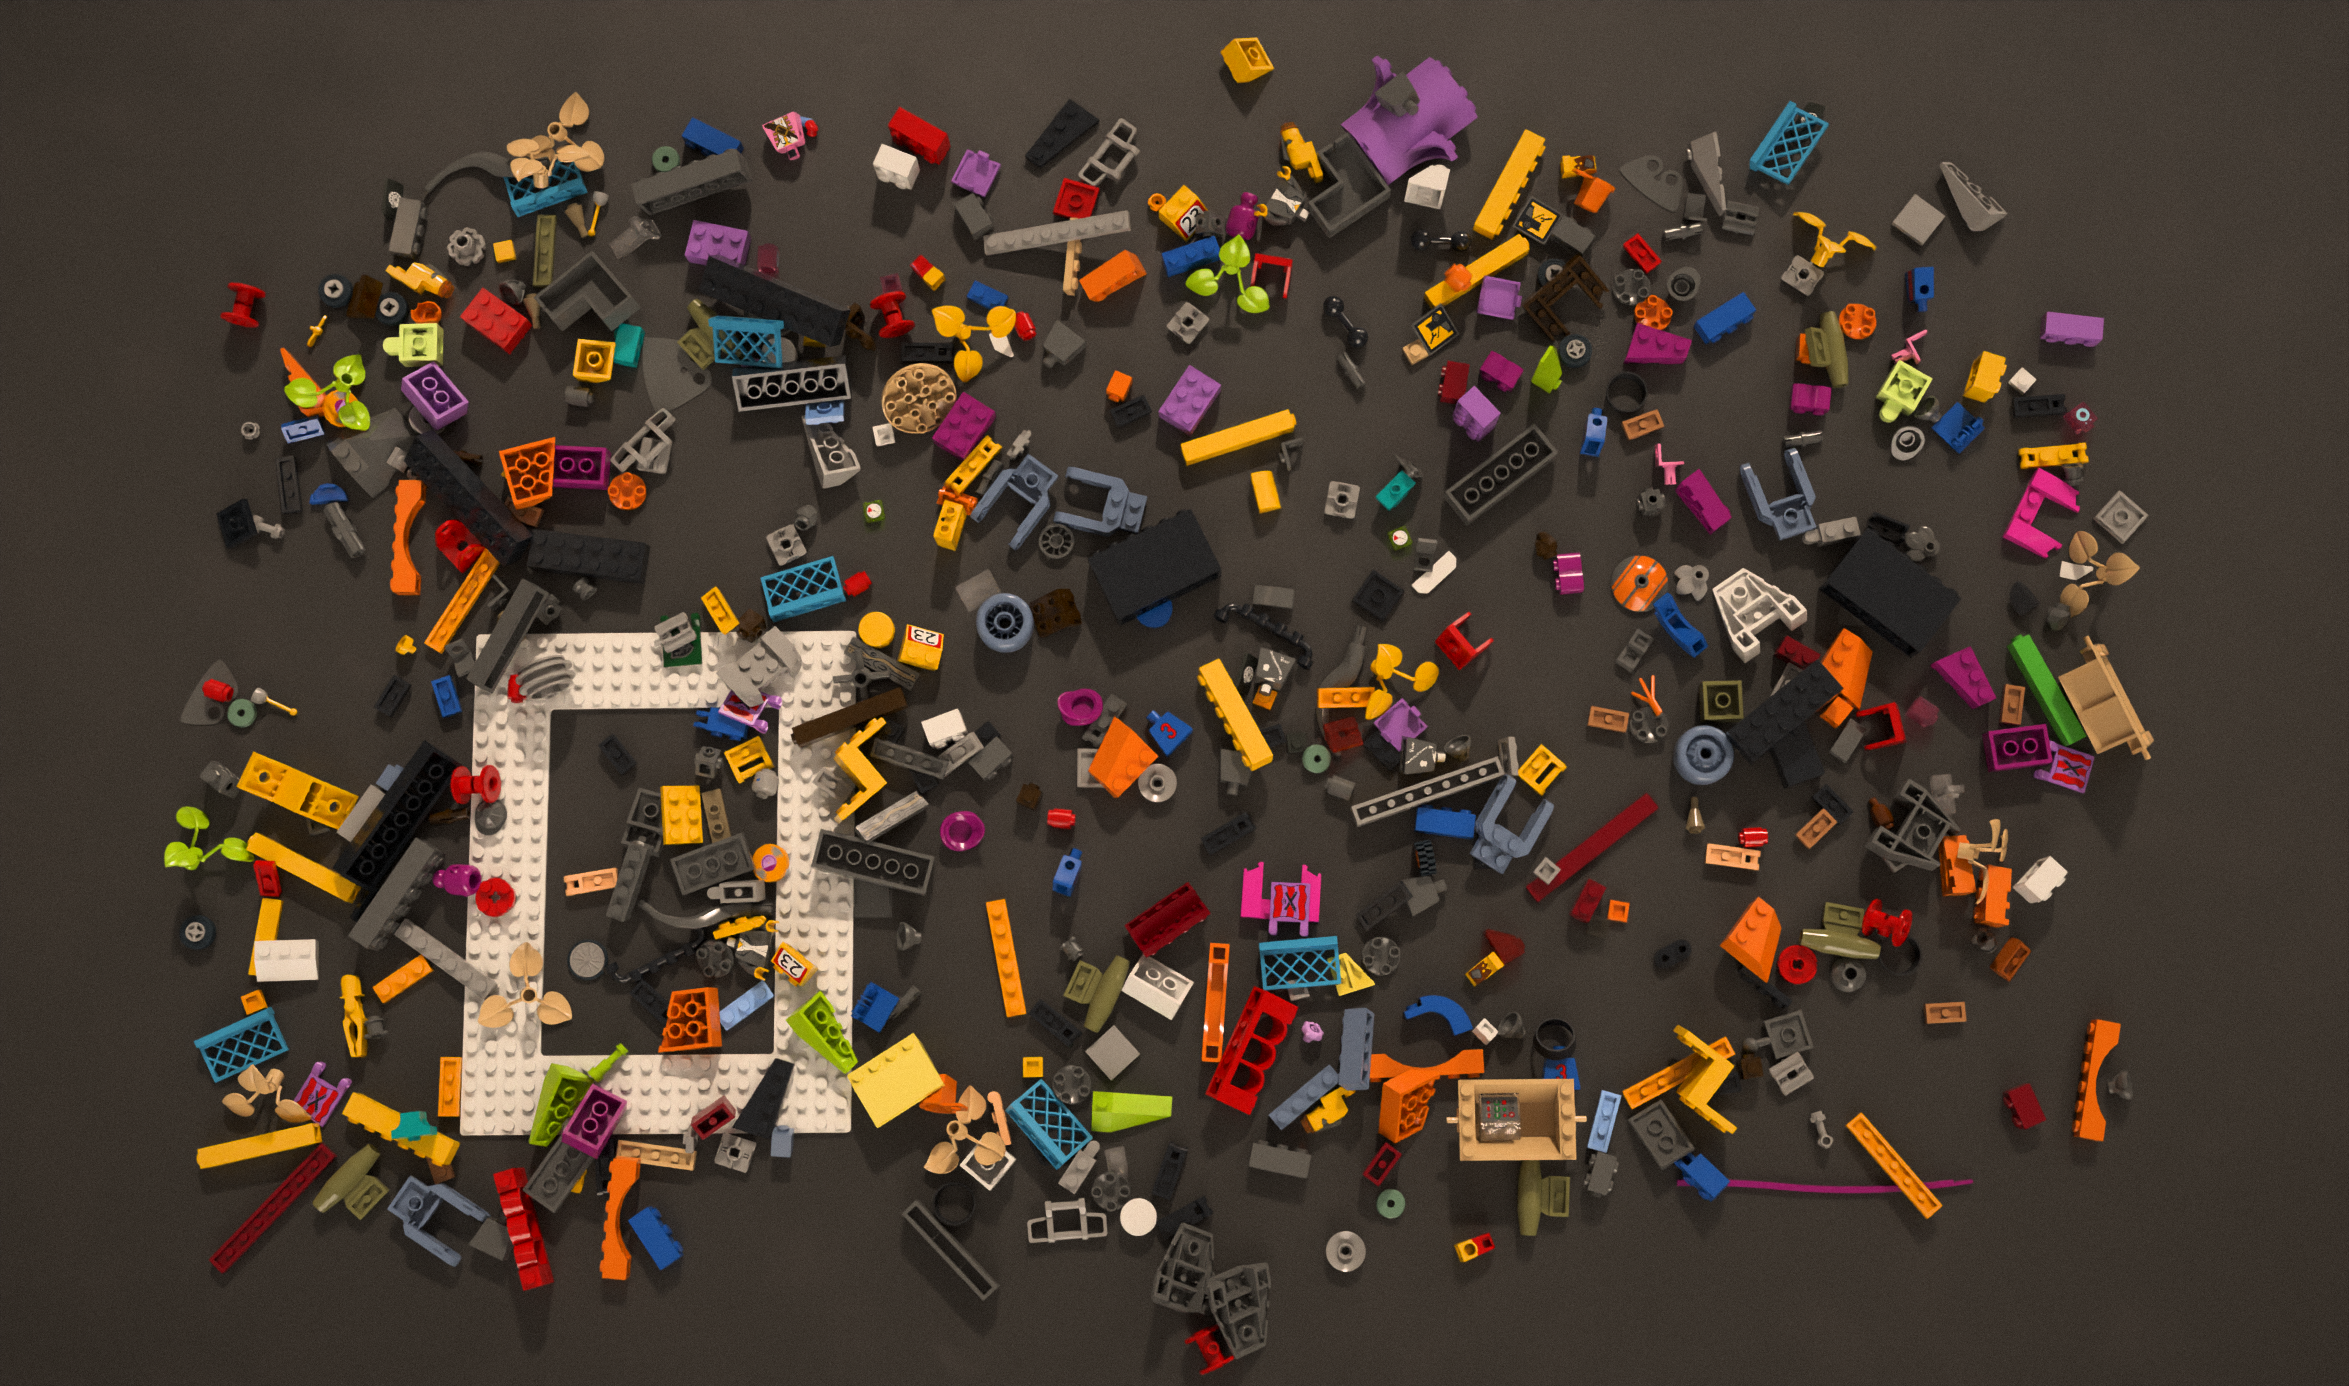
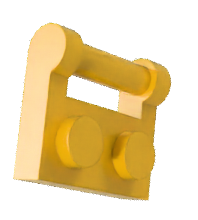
[724,736,774,784]
[1517,744,1567,796]

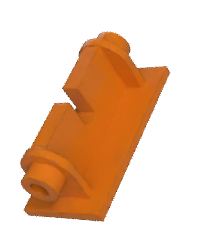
[936,486,979,515]

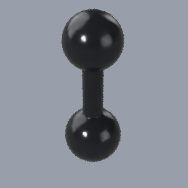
[1411,229,1472,252]
[1323,296,1368,348]

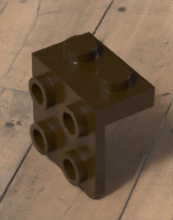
[346,275,383,318]
[845,302,877,351]
[1029,589,1082,638]

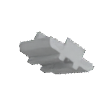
[1781,255,1824,296]
[1167,302,1210,344]
[1007,430,1031,460]
[636,437,672,474]
[1324,481,1360,519]
[766,524,807,566]
[654,612,697,653]
[1769,1052,1814,1096]
[714,1132,756,1173]

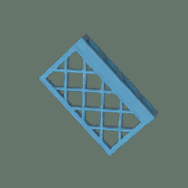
[1750,101,1829,185]
[503,159,588,217]
[708,315,784,368]
[760,556,847,623]
[1259,936,1341,991]
[194,1007,289,1083]
[1005,1078,1093,1170]

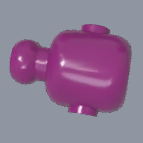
[1225,192,1259,240]
[432,864,482,897]

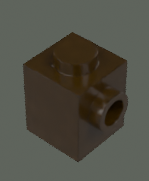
[735,608,767,643]
[1016,782,1043,811]
[1736,1054,1764,1080]

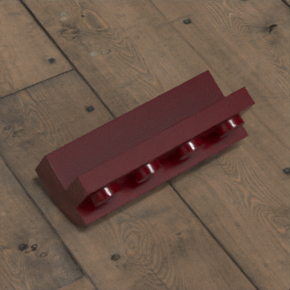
[1124,882,1211,958]

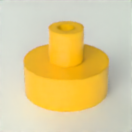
[396,635,416,655]

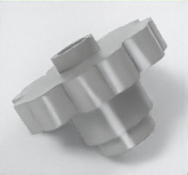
[447,227,487,266]

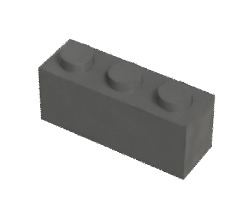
[388,198,428,260]
[1248,1140,1311,1179]

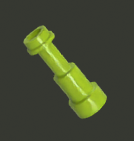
[587,1043,628,1083]

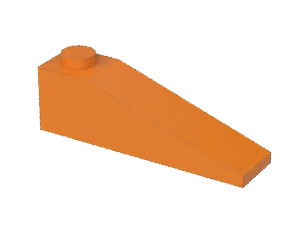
[280,348,327,418]

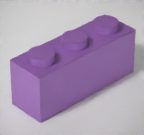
[2040,312,2104,347]

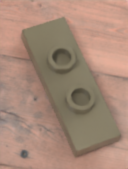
[701,789,731,843]

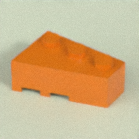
[1973,865,2012,928]

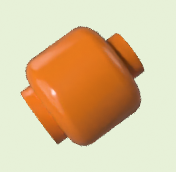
[1444,264,1472,292]

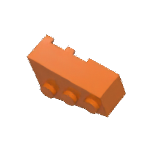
[1079,250,1147,302]
[1938,835,1977,896]

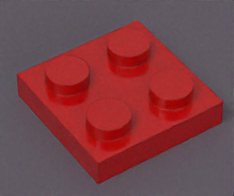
[1053,178,1100,219]

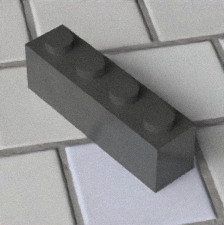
[606,840,654,922]

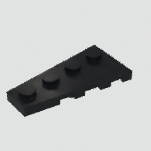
[1025,99,1099,169]
[732,1058,795,1139]

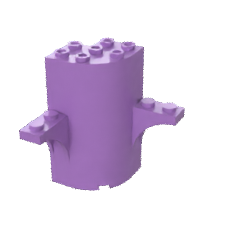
[1340,55,1477,185]

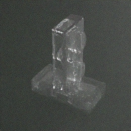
[609,216,662,260]
[1930,774,1965,814]

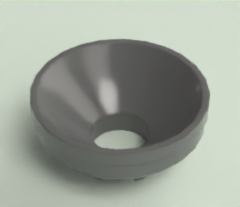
[1830,957,1866,992]

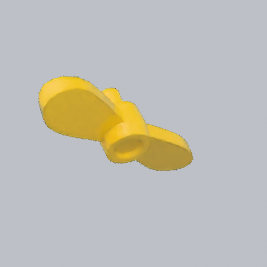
[307,315,328,347]

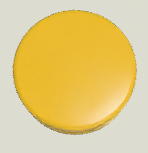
[858,612,895,649]

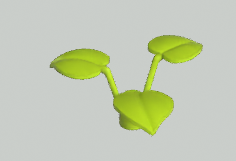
[1185,235,1270,313]
[284,355,370,431]
[164,806,254,870]

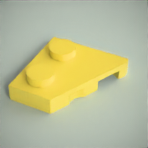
[1327,953,1375,996]

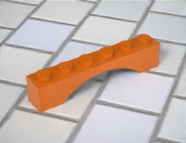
[390,480,427,595]
[1202,943,1230,1063]
[2072,1019,2121,1141]
[1370,1049,1484,1082]
[600,1156,641,1280]

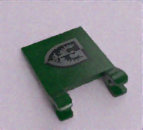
[660,613,703,668]

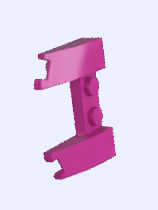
[2002,468,2080,559]
[1241,862,1321,923]

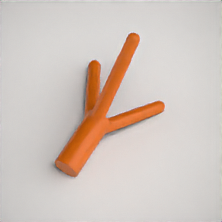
[1631,675,1663,716]

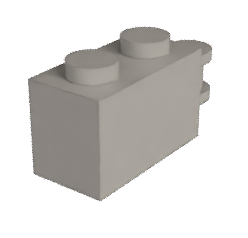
[1802,517,1861,547]
[707,880,766,903]
[1058,1140,1100,1194]

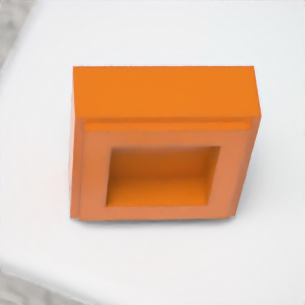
[1607,900,1630,923]

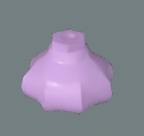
[1301,1021,1324,1043]

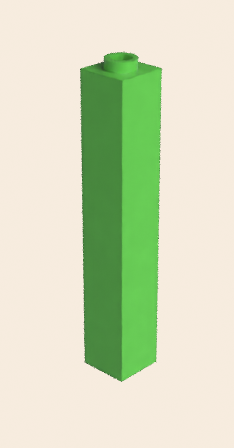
[2007,634,2086,747]

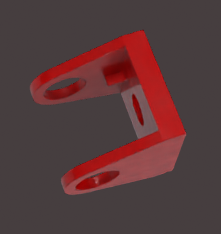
[1250,253,1294,299]
[435,520,485,573]
[1435,612,1494,670]
[1856,702,1907,751]

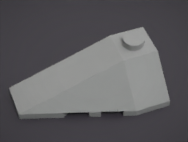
[1686,132,1726,216]
[1939,162,2007,231]
[802,415,861,489]

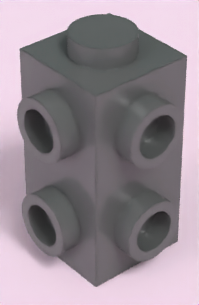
[1583,1151,1619,1198]

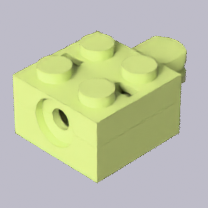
[383,323,443,367]
[1875,360,1932,423]

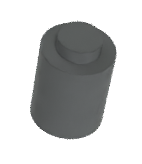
[564,385,595,407]
[1325,775,1355,801]

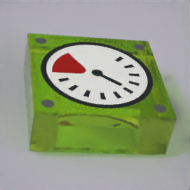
[863,500,886,523]
[1387,526,1413,551]

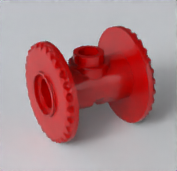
[220,282,266,328]
[870,291,915,338]
[450,765,501,804]
[1862,899,1913,947]
[1185,1323,1234,1375]

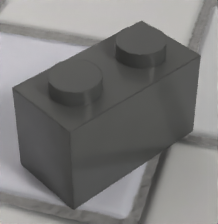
[954,193,994,240]
[1549,215,1595,257]
[968,736,1013,781]

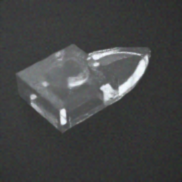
[1104,1146,1128,1179]

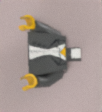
[1254,166,1311,226]
[727,920,779,981]

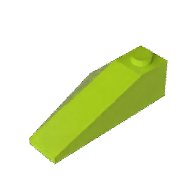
[1531,345,1562,394]
[786,991,858,1074]
[529,1063,594,1147]
[1091,1091,1172,1132]

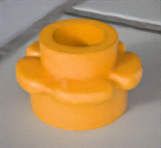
[1148,193,1166,212]

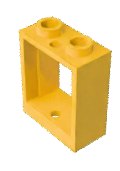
[933,500,967,551]

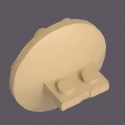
[881,363,957,433]

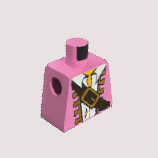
[762,111,805,160]

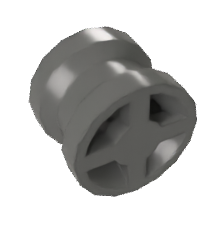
[572,577,597,601]

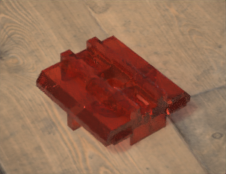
[1323,716,1363,753]

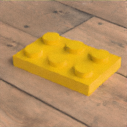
[660,786,703,845]

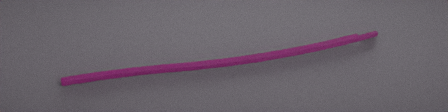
[1676,1179,1973,1193]

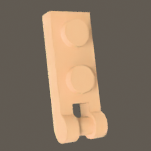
[1704,844,1761,871]
[563,868,618,896]
[988,1091,1012,1146]

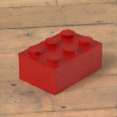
[888,106,951,165]
[460,287,532,355]

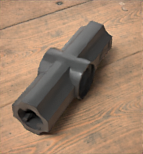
[323,502,366,558]

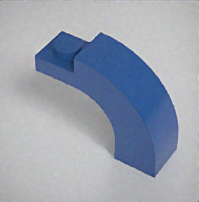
[1653,592,1708,658]
[1403,995,1473,1036]

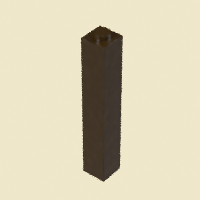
[790,687,909,748]

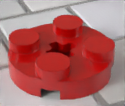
[475,878,516,917]
[1776,945,1817,984]

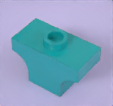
[1375,470,1416,511]
[391,1111,437,1141]

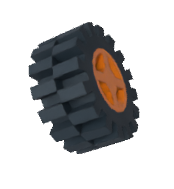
[1414,840,1437,877]

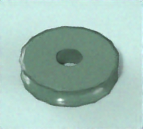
[652,146,680,173]
[227,699,257,728]
[1302,744,1331,773]
[1376,1189,1406,1219]

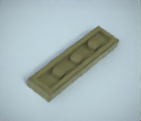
[533,215,557,288]

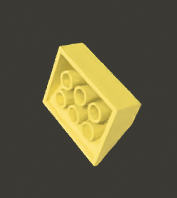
[847,1033,945,1128]

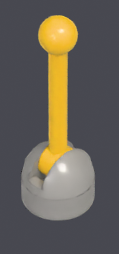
[588,191,609,237]
[251,688,297,716]

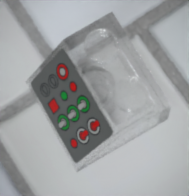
[1479,1093,1521,1141]

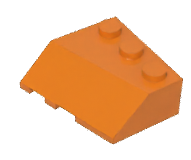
[499,437,556,510]
[1820,628,1873,710]
[1088,716,1158,798]
[1720,897,1782,983]
[658,987,722,1053]
[1378,1069,1441,1143]

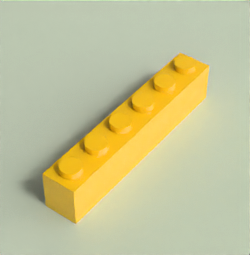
[1473,129,1546,240]
[1197,659,1273,771]
[342,1092,461,1167]

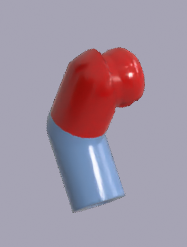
[800,116,818,137]

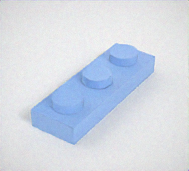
[720,980,775,1031]
[1587,1090,1621,1153]

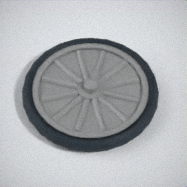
[567,939,608,980]

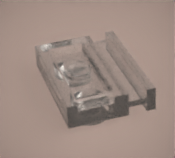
[955,569,1002,612]

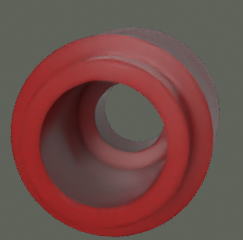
[1014,311,1036,341]
[843,571,872,597]
[507,674,527,703]
[202,679,234,702]
[1047,808,1076,829]
[1738,827,1768,848]

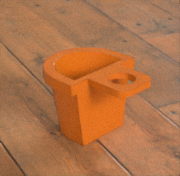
[1572,168,1616,213]
[919,1074,968,1114]

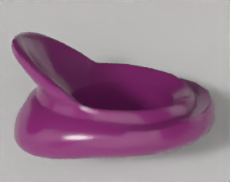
[1057,689,1103,726]
[939,811,985,851]

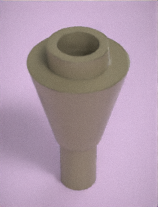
[565,203,589,238]
[522,294,541,329]
[1685,797,1705,834]

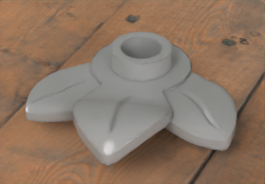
[1674,565,1709,601]

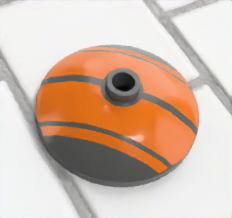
[1611,555,1668,612]

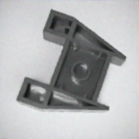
[1864,779,1961,871]

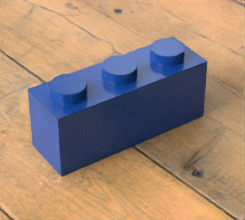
[682,117,744,157]
[1161,236,1221,277]
[1693,292,1756,344]
[1414,805,1476,839]
[628,1206,684,1270]

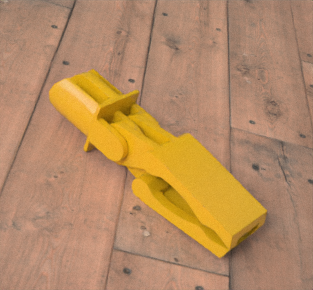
[340,975,368,1057]

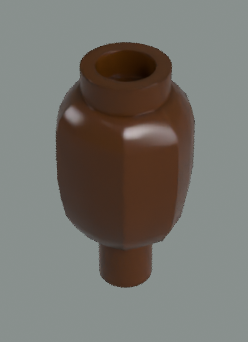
[1868,797,1894,830]

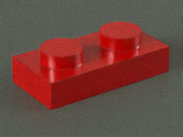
[1622,233,1662,274]
[253,860,282,897]

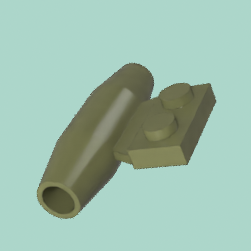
[677,299,746,370]
[1805,311,1848,388]
[1799,902,1881,959]
[1063,955,1130,1033]
[312,1144,390,1220]
[1517,1160,1570,1236]

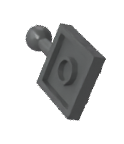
[1743,1010,1814,1059]

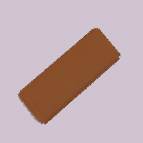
[1990,937,2031,982]

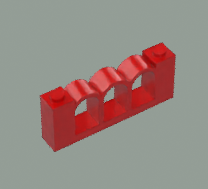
[1205,986,1298,1115]
[493,1167,554,1291]

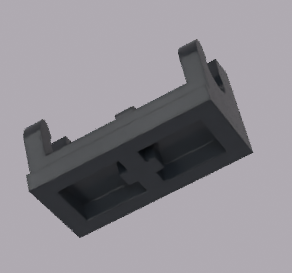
[1863,512,1910,547]

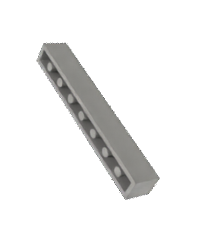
[1350,756,1504,827]

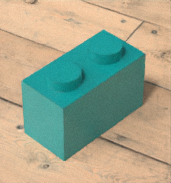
[613,323,645,368]

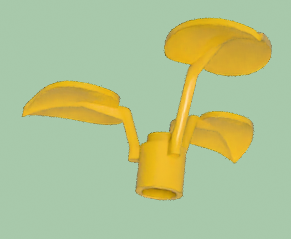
[1793,212,1877,267]
[932,306,1016,382]
[1365,644,1439,720]

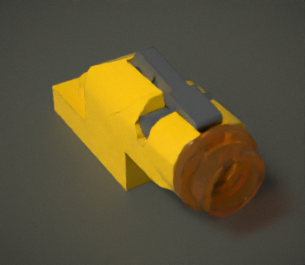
[1280,122,1323,184]
[385,263,454,299]
[1300,1087,1356,1134]

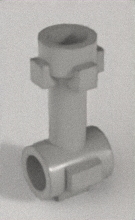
[253,515,285,539]
[1810,1111,1833,1149]

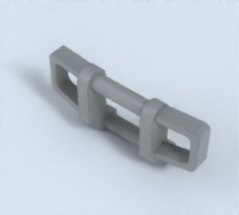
[1078,118,1140,187]
[610,408,676,472]
[1027,1198,1108,1243]

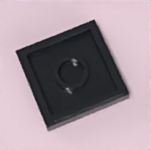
[216,499,258,549]
[1352,569,1405,622]

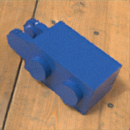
[693,707,749,742]
[1674,1153,1730,1202]

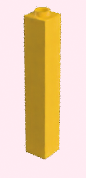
[1424,234,1530,309]
[1181,409,1297,466]
[246,832,361,903]
[197,1123,322,1169]

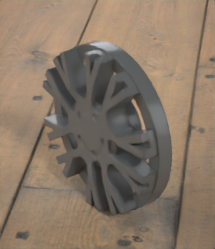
[1039,524,1074,559]

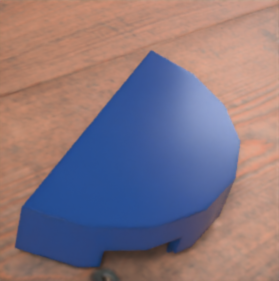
[309,483,349,505]
[1136,600,1173,628]

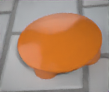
[1634,295,1673,330]
[1839,304,1876,339]
[608,472,647,510]

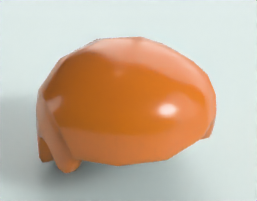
[411,301,442,324]

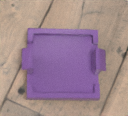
[951,149,1001,198]
[1476,276,1522,320]
[1373,698,1428,752]

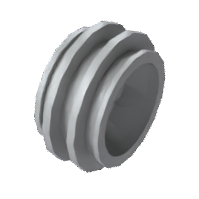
[515,655,576,700]

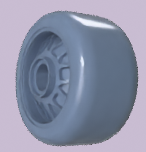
[976,593,1034,653]
[1673,725,1734,785]

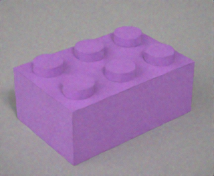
[685,220,752,266]
[401,361,469,431]
[1158,365,1221,437]
[1452,386,1501,442]

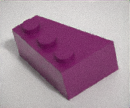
[1623,323,1692,364]
[1675,469,1732,535]
[1930,646,1996,709]

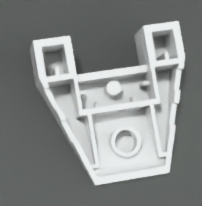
[1712,568,1807,663]

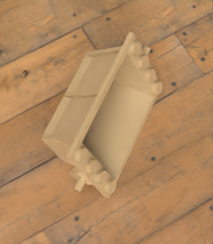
[2058,636,2154,760]
[1446,1079,1587,1161]

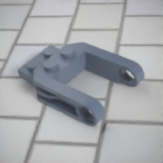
[1739,448,1816,541]
[970,454,1059,550]
[1053,467,1148,537]
[1470,774,1554,874]
[387,1175,491,1267]

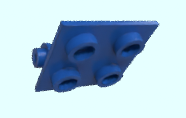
[1932,402,1985,454]
[851,981,899,1033]

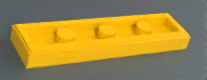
[248,898,284,976]

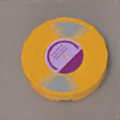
[322,390,358,427]
[753,844,789,883]

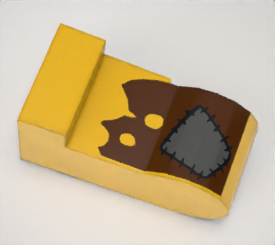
[1560,155,1597,178]
[1465,951,1504,987]

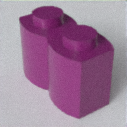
[1479,351,1524,392]
[1789,384,1831,416]
[1553,552,1584,595]

